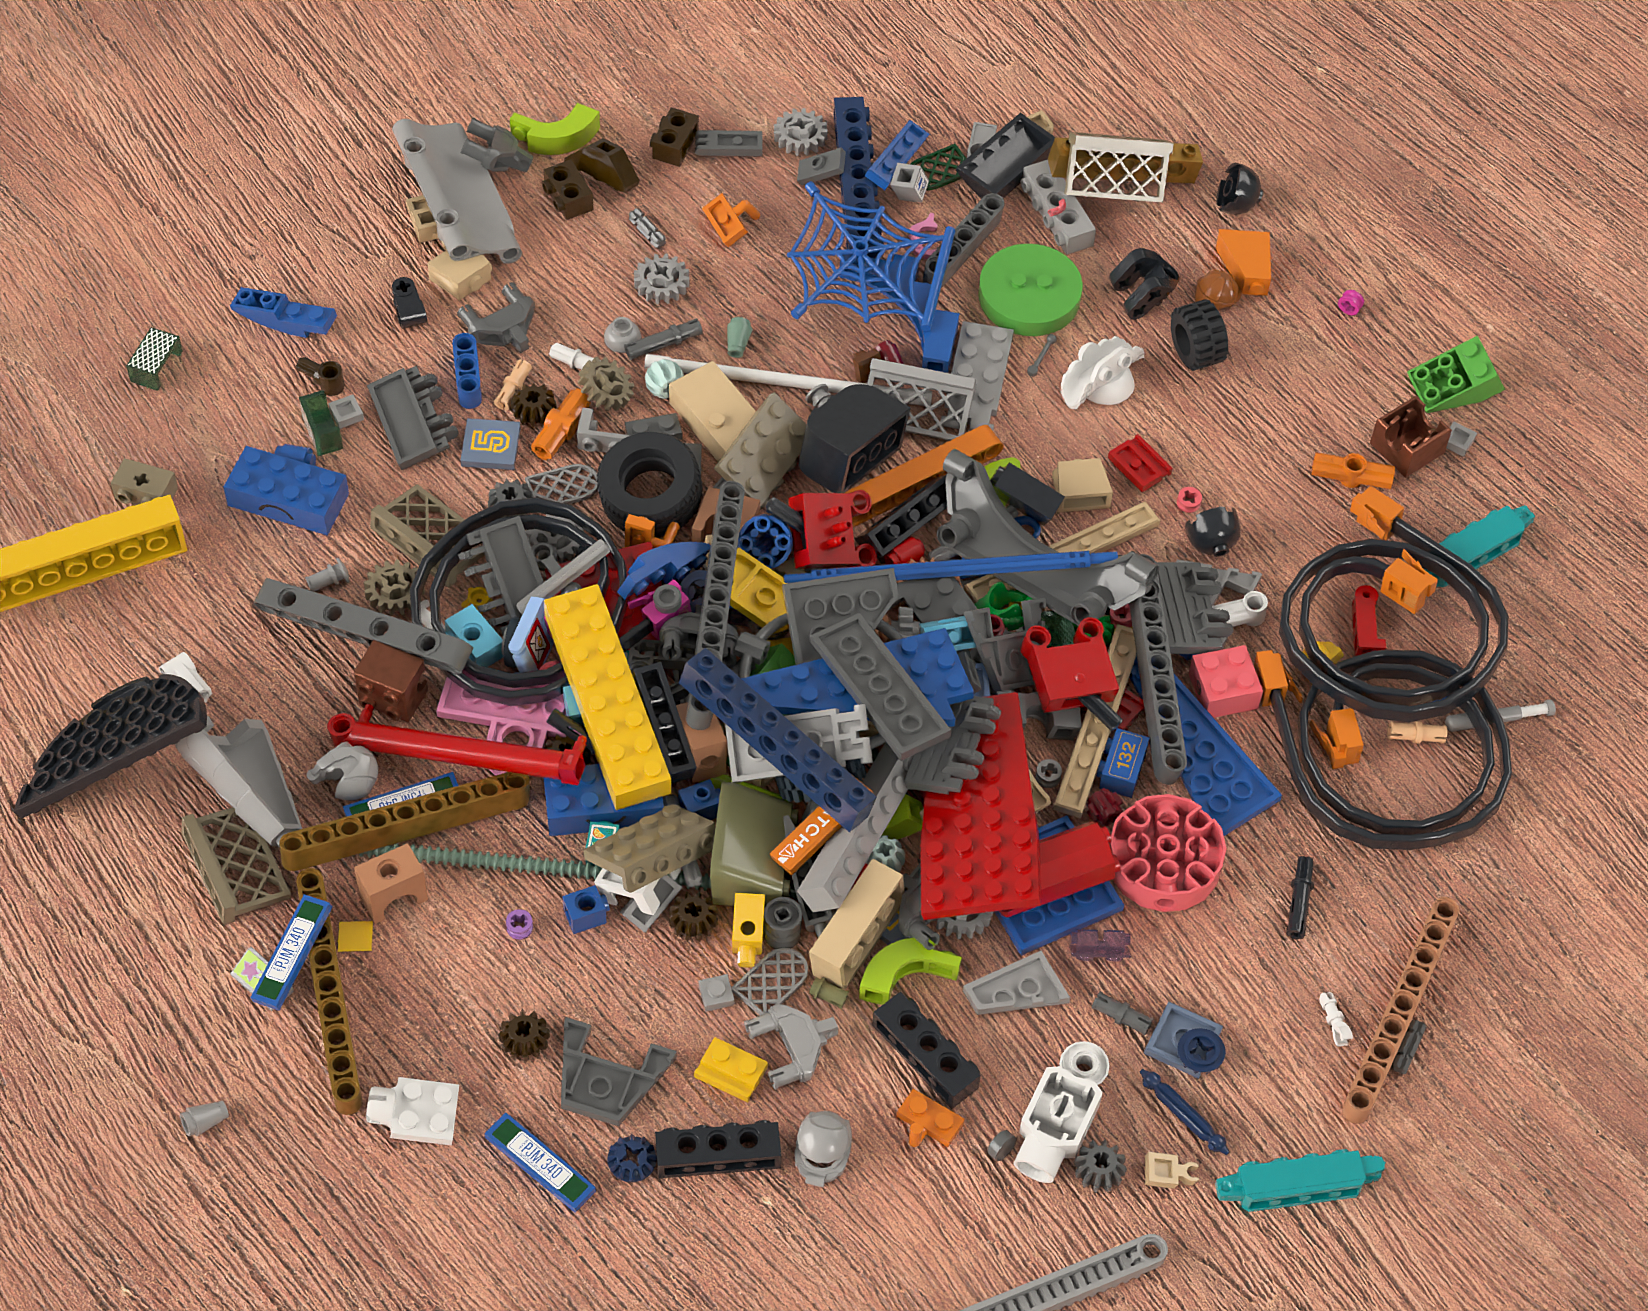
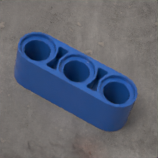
[452,333,482,409]

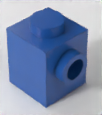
[678,779,720,820]

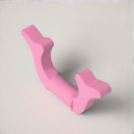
[908,213,938,259]

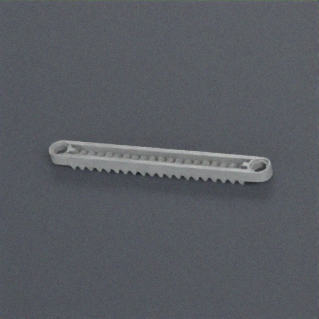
[960,1234,1168,1311]

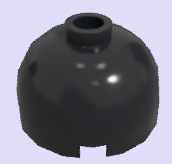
[1216,163,1263,215]
[1185,507,1241,557]

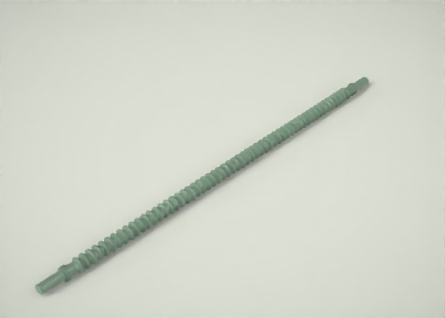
[353,843,798,900]

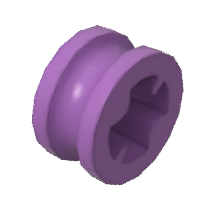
[506,909,533,940]

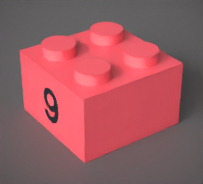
[1188,645,1263,718]

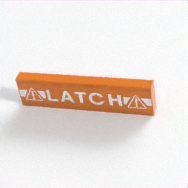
[770,774,873,875]

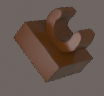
[853,348,881,383]

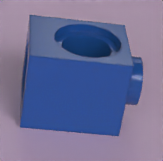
[562,885,610,934]

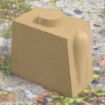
[427,250,492,301]
[1052,458,1113,513]

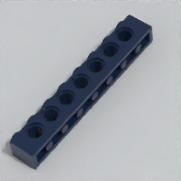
[833,97,884,259]
[679,648,877,833]

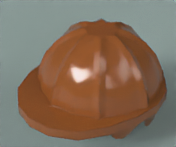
[1195,270,1242,311]

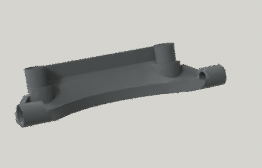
[937,449,1160,626]

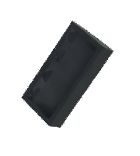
[956,112,1055,199]

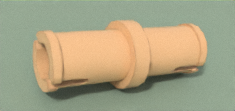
[494,359,532,411]
[1387,721,1447,744]

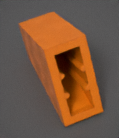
[1216,229,1271,296]

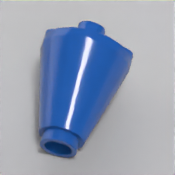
[737,514,793,569]

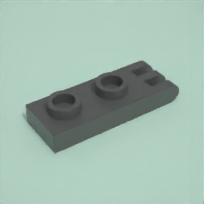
[695,130,763,156]

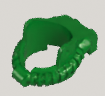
[974,582,1032,631]

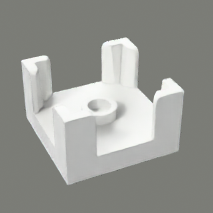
[594,868,681,915]

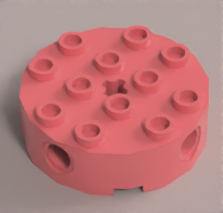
[1109,794,1226,912]

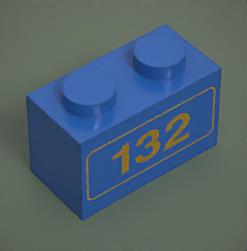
[1096,728,1150,798]

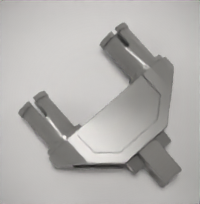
[744,1004,839,1090]

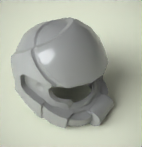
[307,742,378,801]
[795,1111,852,1187]

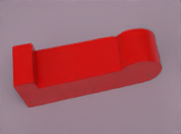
[1351,585,1386,657]

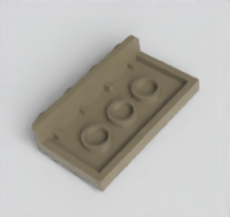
[714,392,807,510]
[583,804,715,893]

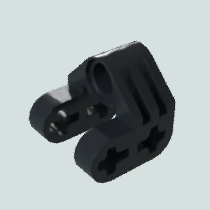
[1109,248,1180,320]

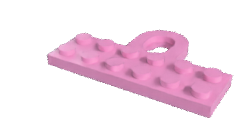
[436,669,581,776]

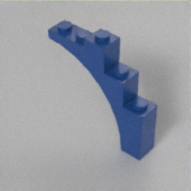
[839,254,959,373]

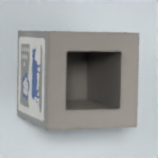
[890,163,929,203]

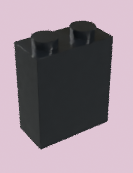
[990,462,1065,526]

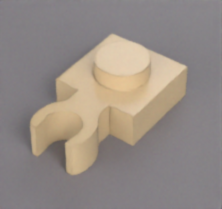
[1145,1152,1199,1189]

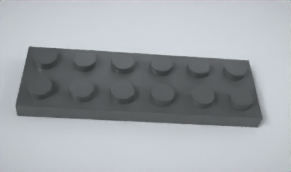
[811,613,951,761]

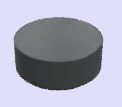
[653,584,682,614]
[988,1130,1017,1161]

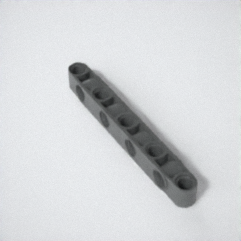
[253,578,473,674]

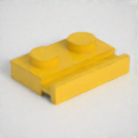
[694,1037,768,1103]

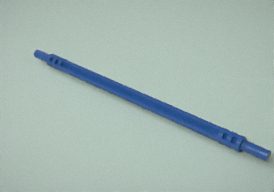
[784,551,1118,583]

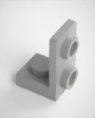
[577,408,630,453]

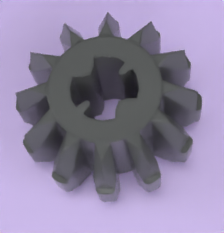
[488,478,534,518]
[1074,1139,1127,1193]

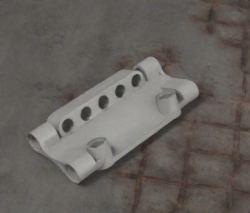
[392,119,522,264]

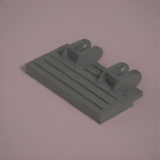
[367,365,459,470]
[458,516,544,635]
[1156,562,1234,654]
[904,696,1001,794]

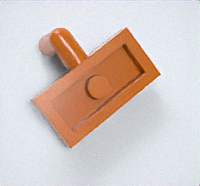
[702,193,760,247]
[625,514,680,549]
[896,1088,965,1147]

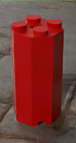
[999,822,1121,917]

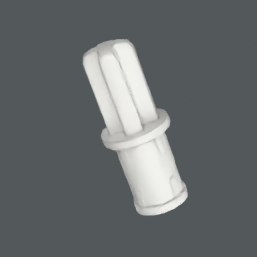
[549,343,601,370]

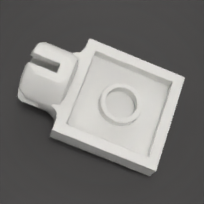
[366,1077,459,1145]

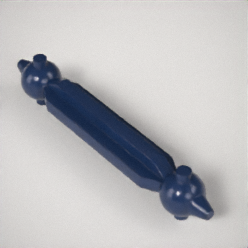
[1140,1069,1230,1155]

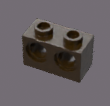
[650,107,699,167]
[542,159,594,220]

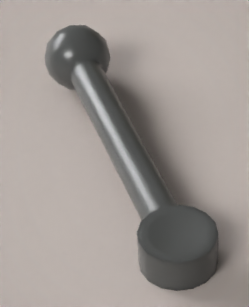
[1027,334,1057,377]

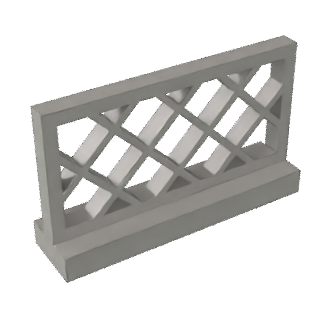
[867,358,977,441]

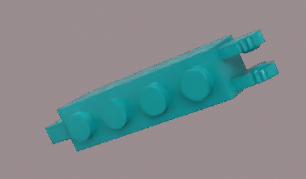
[1424,505,1535,588]
[1215,1149,1386,1212]

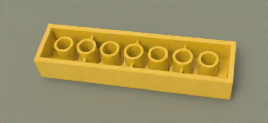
[0,495,188,612]
[544,584,671,810]

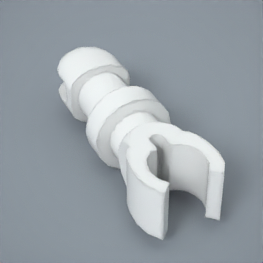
[1319,992,1353,1047]

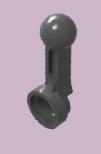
[531,542,582,595]

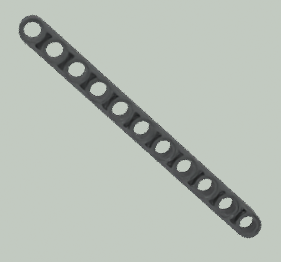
[686,481,745,730]

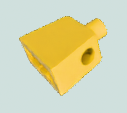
[732,893,765,968]

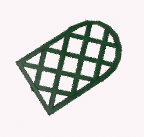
[910,144,967,191]

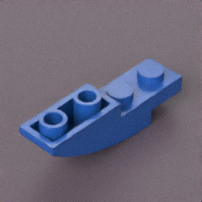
[230,287,337,338]
[617,542,710,600]

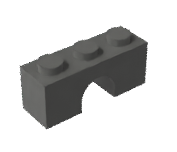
[996,690,1081,741]

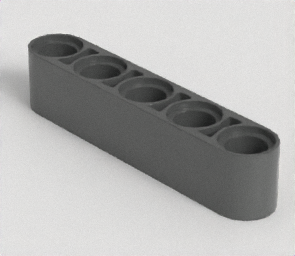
[923,193,1004,288]

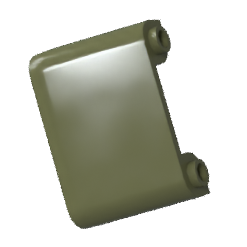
[710,782,798,907]

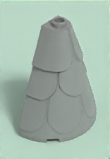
[175,716,302,847]

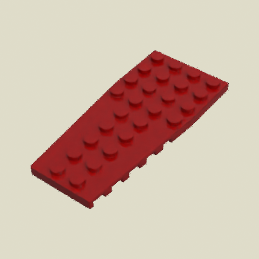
[921,692,1041,920]

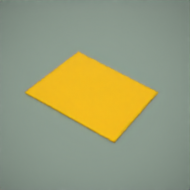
[338,921,373,952]

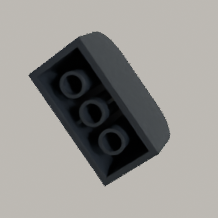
[799,384,911,493]

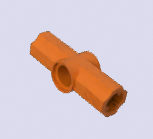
[531,388,591,461]
[1311,452,1395,489]

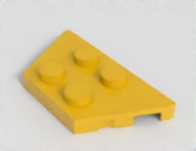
[730,547,789,635]

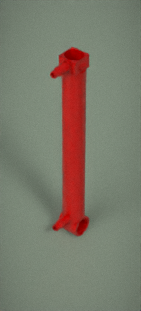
[327,704,587,785]

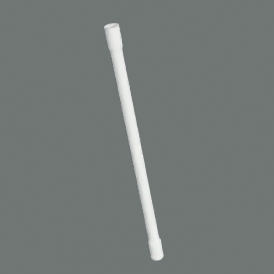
[645,354,933,406]

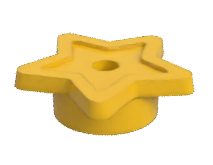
[461,587,497,615]

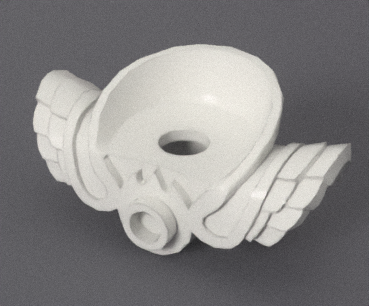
[1061,336,1145,409]

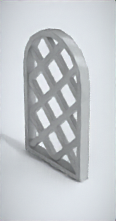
[525,464,598,513]
[731,948,808,1016]

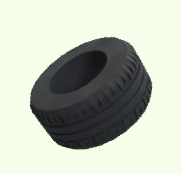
[597,431,703,537]

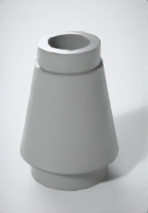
[180,1101,229,1137]

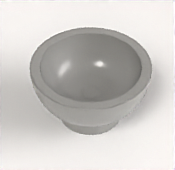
[604,317,642,353]

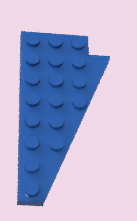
[741,628,974,727]

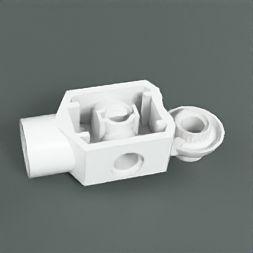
[1014,1041,1110,1183]

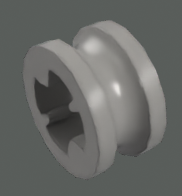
[1035,759,1062,788]

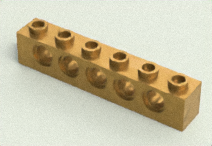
[1048,137,1203,184]

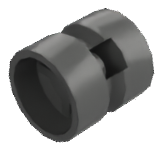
[763,897,802,949]

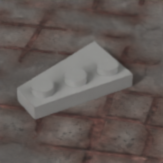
[963,951,1070,1015]

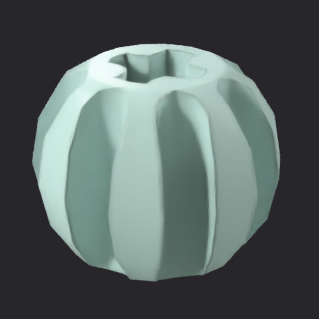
[645,359,684,399]
[866,836,905,872]

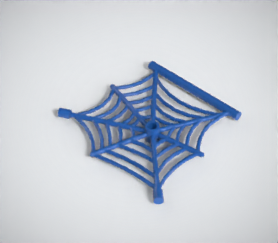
[787,181,955,332]

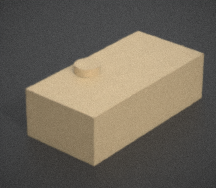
[669,361,756,462]
[809,859,905,990]

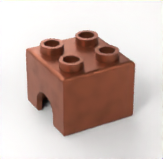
[1370,396,1452,478]
[354,640,428,722]

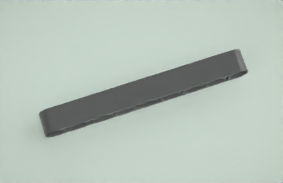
[1129,554,1187,785]

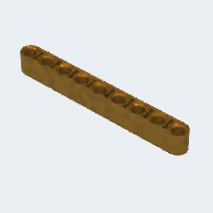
[279,772,530,871]
[296,868,362,1115]

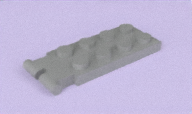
[941,321,1014,431]
[725,704,873,783]

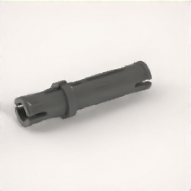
[624,318,703,360]

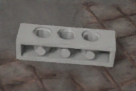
[1021,160,1096,255]

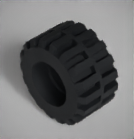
[1171,299,1228,371]

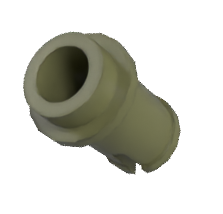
[809,977,849,1009]

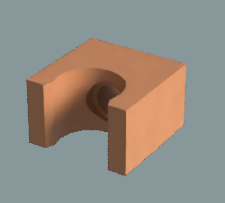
[692,487,760,543]
[676,702,727,784]
[354,843,428,924]

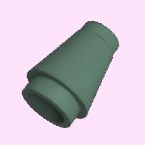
[727,317,753,358]

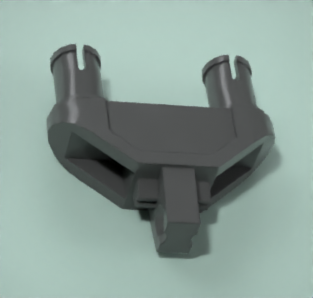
[460,117,533,172]
[457,282,535,353]
[659,605,739,668]
[899,873,940,950]

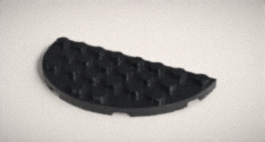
[14,674,207,819]

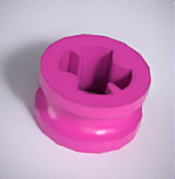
[1338,290,1364,316]

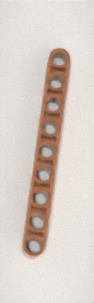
[1342,897,1460,1124]

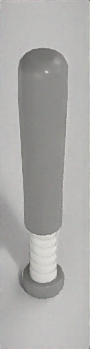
[1445,699,1556,732]

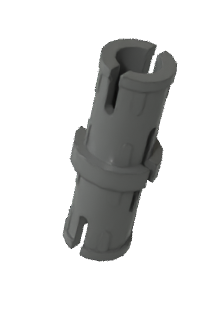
[1092,991,1154,1036]

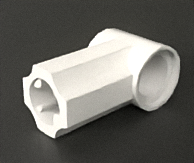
[1212,591,1268,627]
[159,652,212,703]

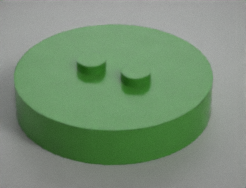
[978,244,1083,336]

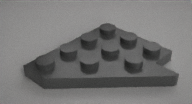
[782,568,899,665]

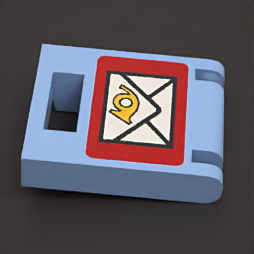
[508,596,554,672]

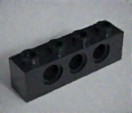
[855,474,947,558]
[632,662,697,784]
[872,991,981,1109]
[655,1120,782,1179]

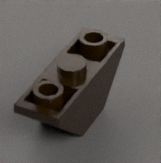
[564,138,640,193]

